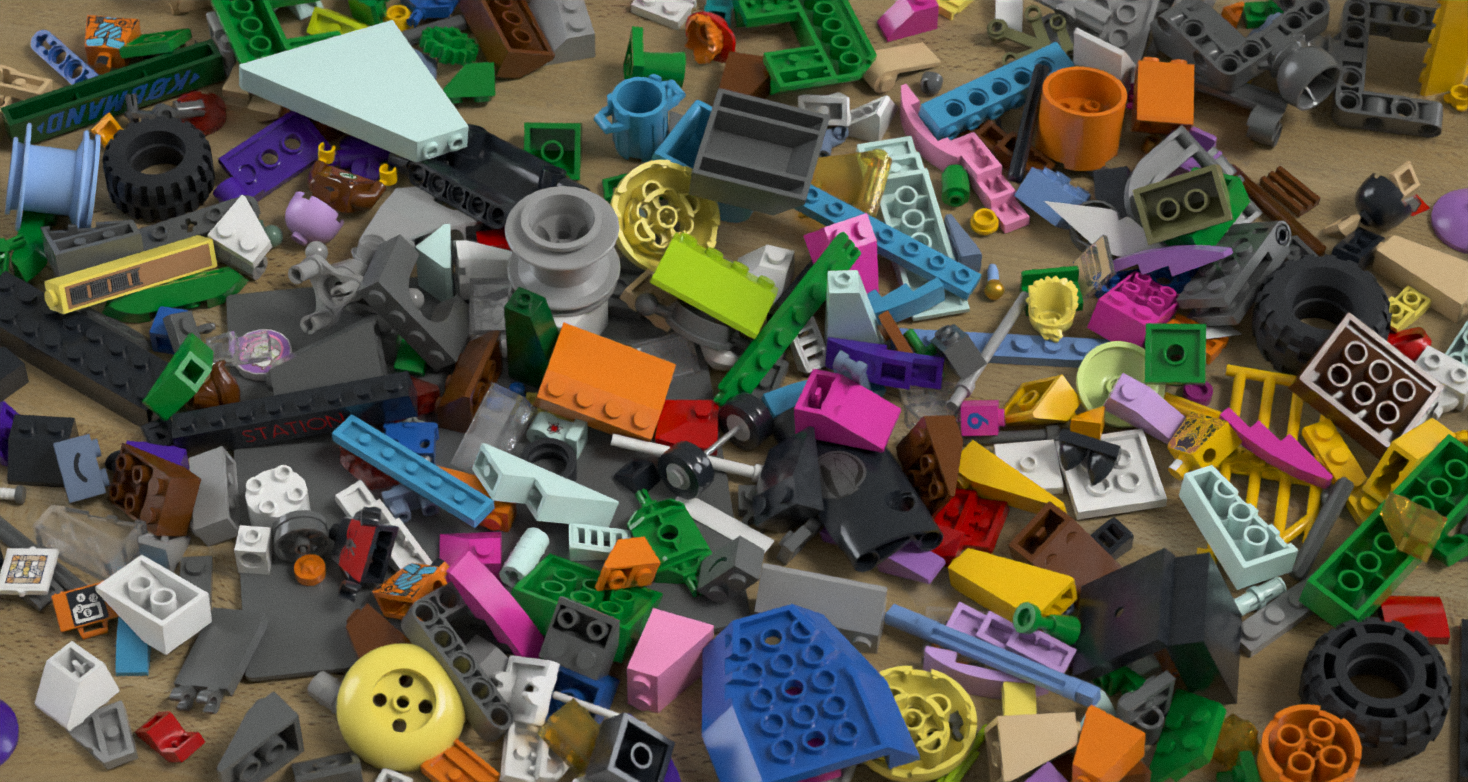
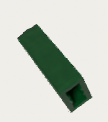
[504,287,559,389]

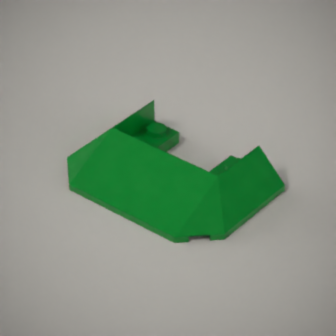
[210,0,341,65]
[732,0,877,96]

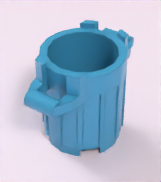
[594,74,686,162]

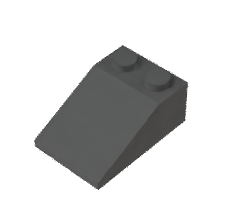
[217,691,305,782]

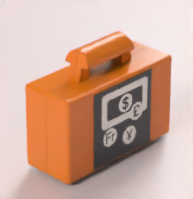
[51,580,119,640]

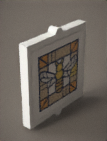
[0,546,59,597]

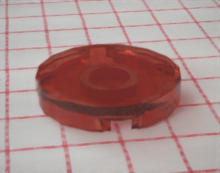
[177,91,227,136]

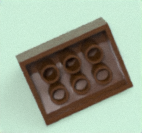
[1288,312,1445,460]

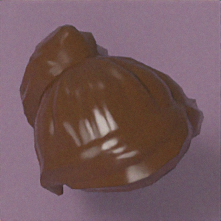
[183,359,241,411]

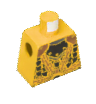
[1167,411,1242,480]

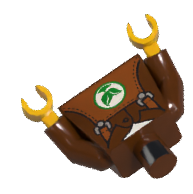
[307,142,397,213]

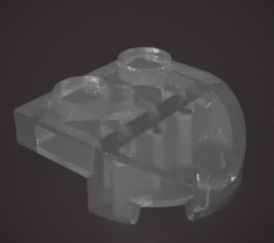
[899,381,962,429]

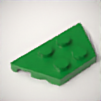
[1149,689,1227,782]

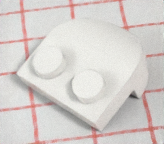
[500,721,572,782]

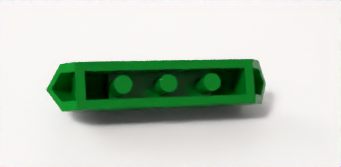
[11,211,58,283]
[102,267,249,323]

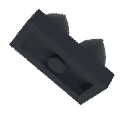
[1059,429,1121,486]

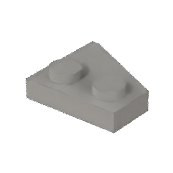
[65,700,138,770]

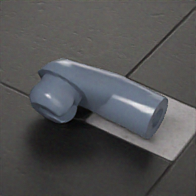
[818,126,849,160]

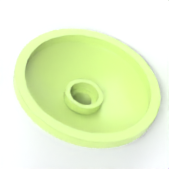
[1076,341,1165,428]

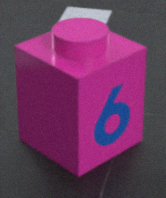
[961,400,1005,436]

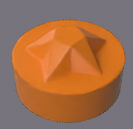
[294,554,326,586]

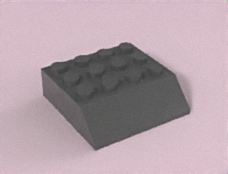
[688,88,830,216]

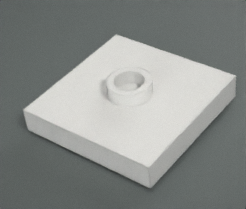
[993,439,1064,494]

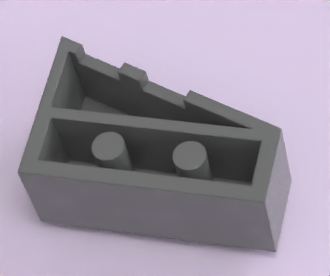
[40,219,144,277]

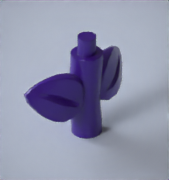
[327,135,390,181]

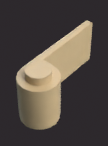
[862,42,941,93]

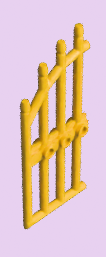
[1196,364,1327,566]

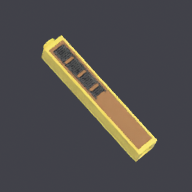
[44,235,218,314]

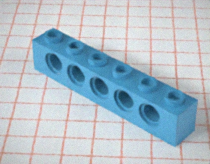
[918,42,1075,141]

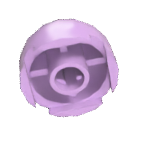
[285,192,344,246]

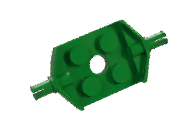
[627,489,712,597]

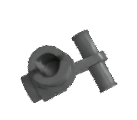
[124,94,205,124]

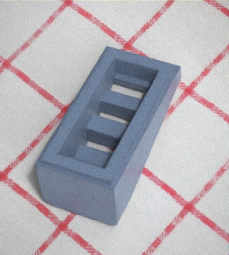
[944,214,982,272]

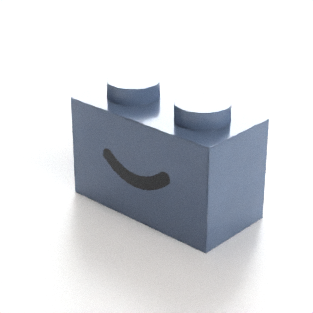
[53,434,110,503]

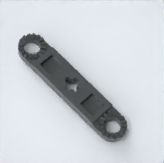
[139,195,261,251]

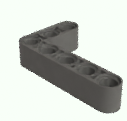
[401,581,514,742]

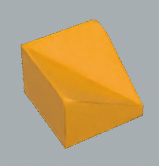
[1070,406,1106,440]

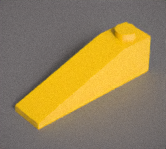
[956,440,1067,514]

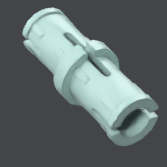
[1234,577,1287,616]

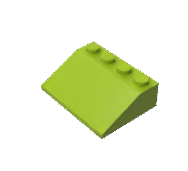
[649,233,779,339]

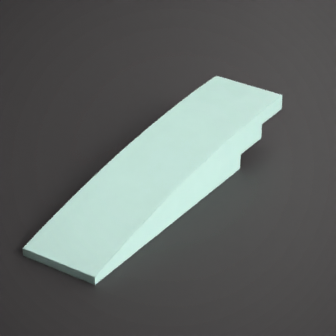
[856,136,970,321]

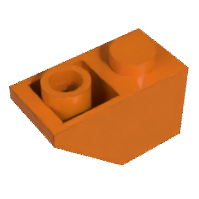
[595,537,661,591]

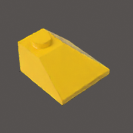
[1003,374,1081,426]

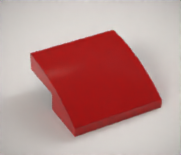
[934,488,1010,554]
[1378,596,1450,645]

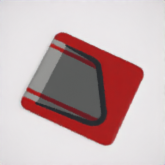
[1402,195,1430,216]

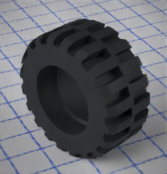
[102,116,215,222]

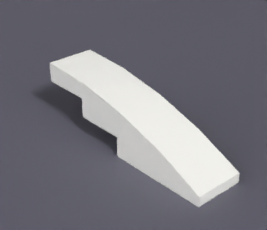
[334,480,433,572]

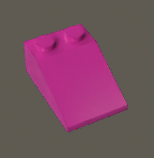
[803,213,879,294]

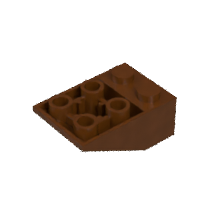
[896,415,963,518]
[107,443,201,536]
[1008,501,1122,611]

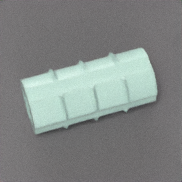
[499,527,549,587]

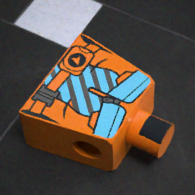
[85,15,141,75]
[372,558,449,621]

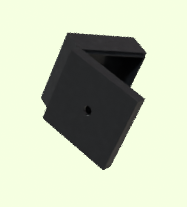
[1072,548,1242,706]

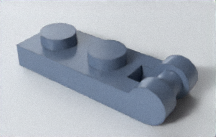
[832,351,871,390]

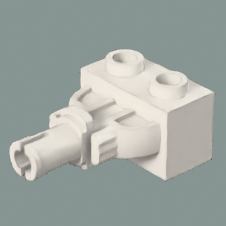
[1415,345,1468,428]

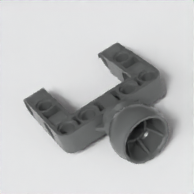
[1157,0,1342,111]
[1308,0,1443,138]

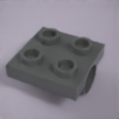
[1116,670,1175,745]

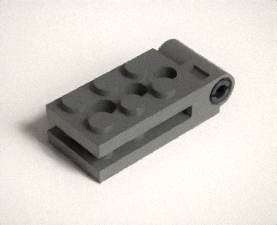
[1177,221,1291,326]

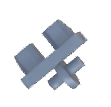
[382,483,439,523]

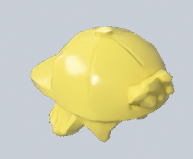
[1026,276,1079,343]

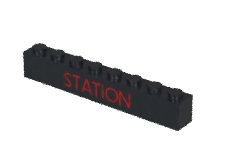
[172,371,418,458]

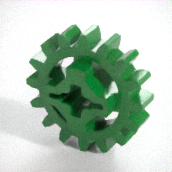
[419,26,479,66]

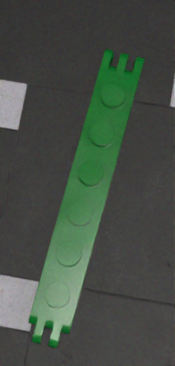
[714,232,861,408]

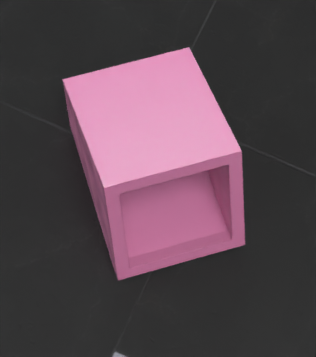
[627,608,714,713]

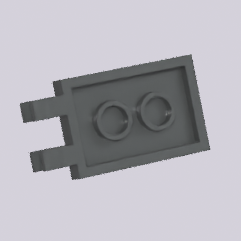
[169,607,270,714]

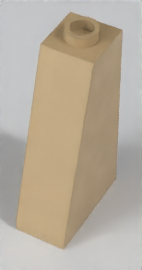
[1372,235,1468,324]

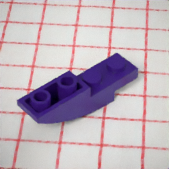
[825,337,945,390]

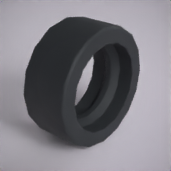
[519,438,577,482]

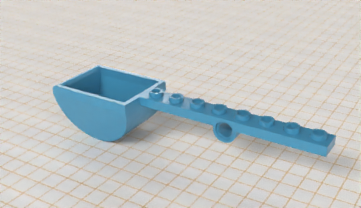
[652,100,982,301]

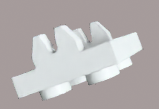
[490,656,560,726]

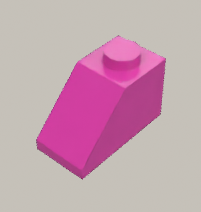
[877,0,939,42]

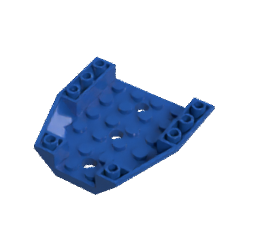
[702,604,920,782]

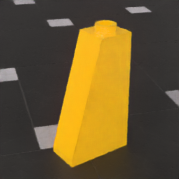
[1362,418,1457,503]
[948,548,1077,632]

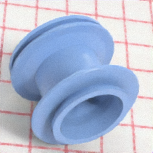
[5,123,101,232]

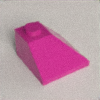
[440,532,502,584]

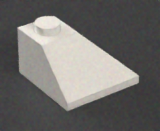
[738,245,795,307]

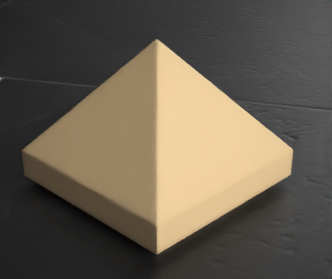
[1389,161,1420,199]
[1323,214,1361,239]

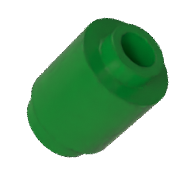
[941,165,970,207]

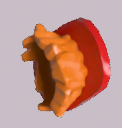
[685,11,736,64]

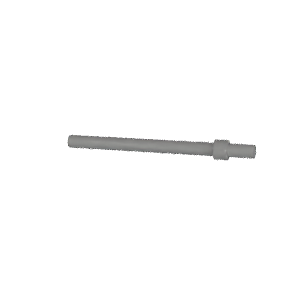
[947,291,1029,411]

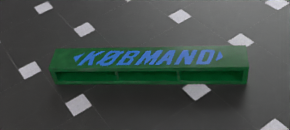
[1,38,225,145]

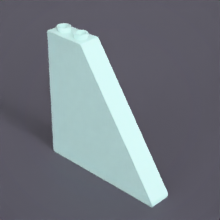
[239,20,469,163]

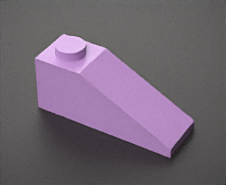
[1103,373,1186,445]

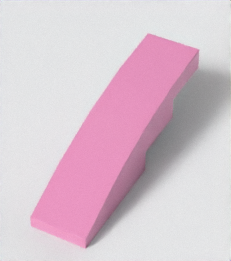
[951,132,1030,234]

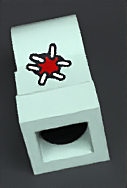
[526,412,588,459]

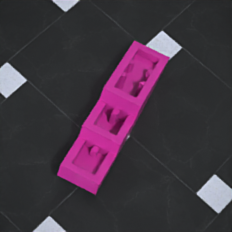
[1219,407,1333,490]
[446,550,545,659]

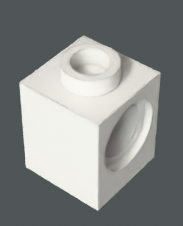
[234,525,274,575]

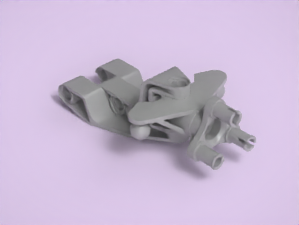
[288,187,492,335]

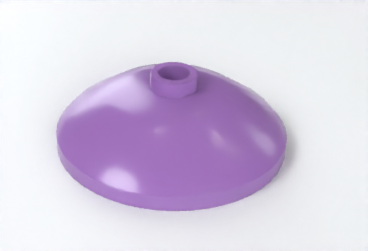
[1431,188,1468,254]

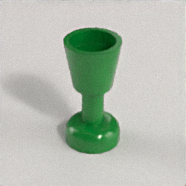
[1013,602,1081,646]

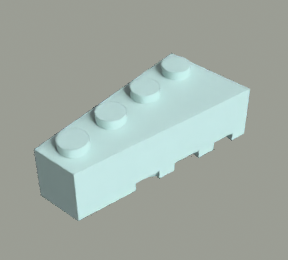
[1179,465,1299,590]

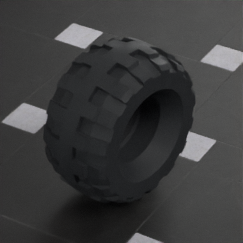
[1252,254,1392,376]
[1298,617,1452,765]

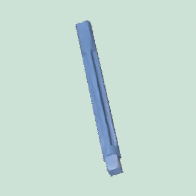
[884,604,1101,707]

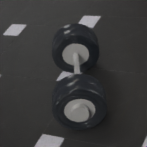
[657,393,774,500]

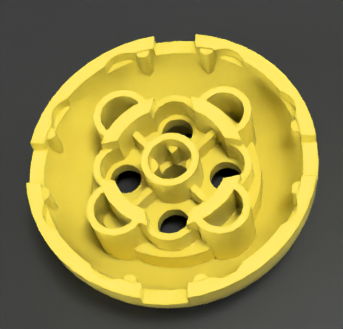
[610,160,720,272]
[336,643,465,772]
[864,666,977,782]

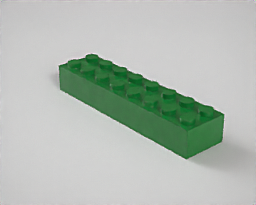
[1298,434,1468,628]

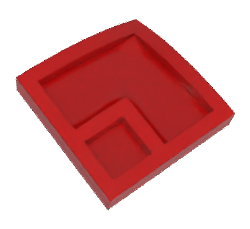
[655,400,720,456]

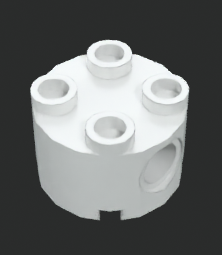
[245,465,311,532]

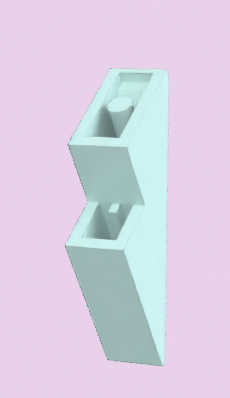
[472,443,619,527]

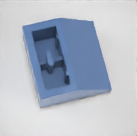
[1014,167,1092,230]

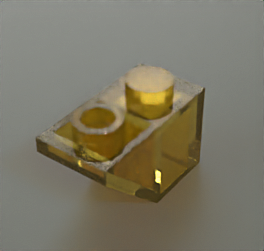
[1380,492,1448,563]

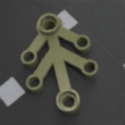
[987,5,1074,66]

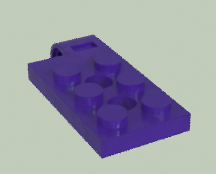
[213,110,332,203]

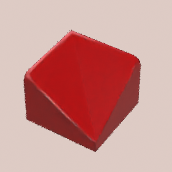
[931,524,965,567]

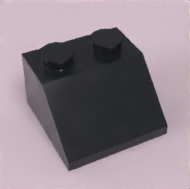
[7,414,79,488]
[584,712,675,782]

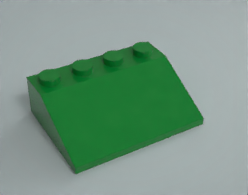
[511,553,663,663]

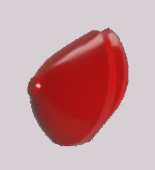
[1387,327,1432,363]

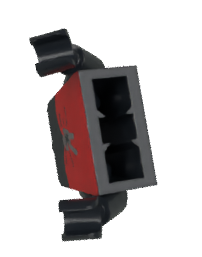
[329,506,399,602]

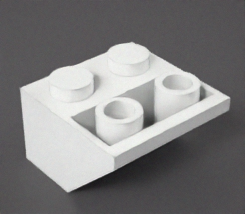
[35,641,120,731]

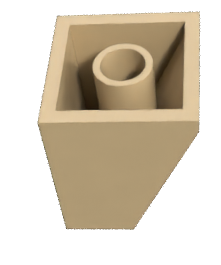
[984,712,1082,782]

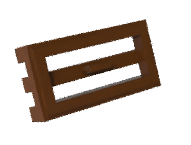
[1259,165,1320,217]

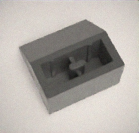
[539,596,620,681]

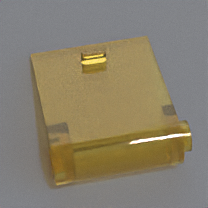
[798,149,893,219]

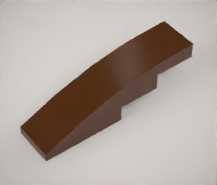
[955,120,1056,178]

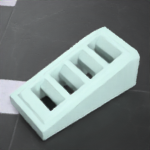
[569,524,631,561]

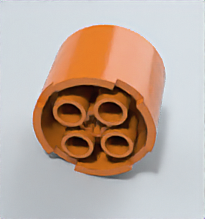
[1035,67,1127,171]
[1256,704,1362,782]

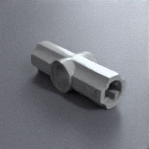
[1034,0,1113,34]

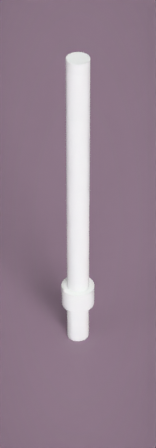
[610,433,764,483]

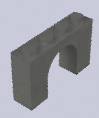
[357,234,477,372]

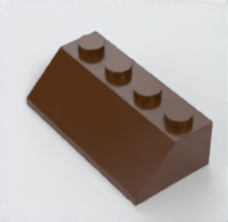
[458,0,555,79]

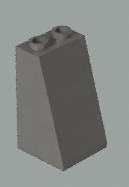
[266,314,387,395]

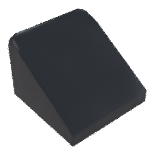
[613,458,661,494]

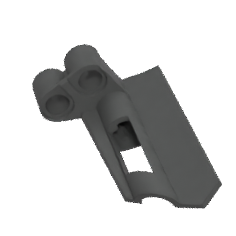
[1194,74,1288,147]

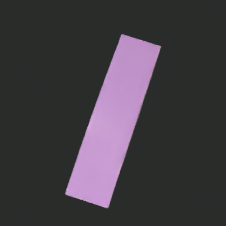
[946,601,1076,674]

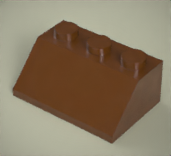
[434,330,503,436]

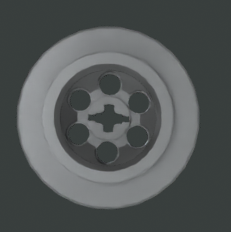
[505,186,621,317]

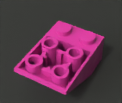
[1087,271,1180,349]
[794,369,901,453]

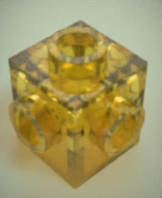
[1212,713,1260,771]

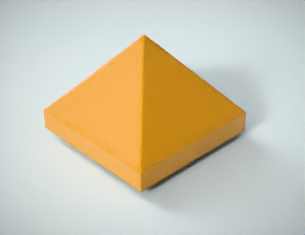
[90,113,123,150]

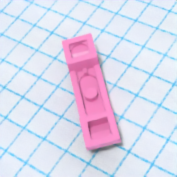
[900,84,962,171]

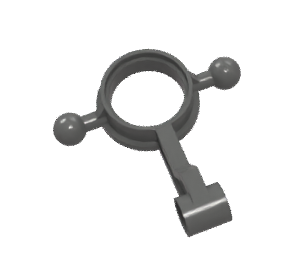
[635,258,754,350]

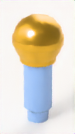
[984,264,1005,300]

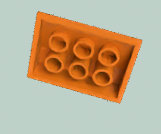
[533,322,676,442]

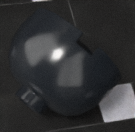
[1355,173,1412,230]

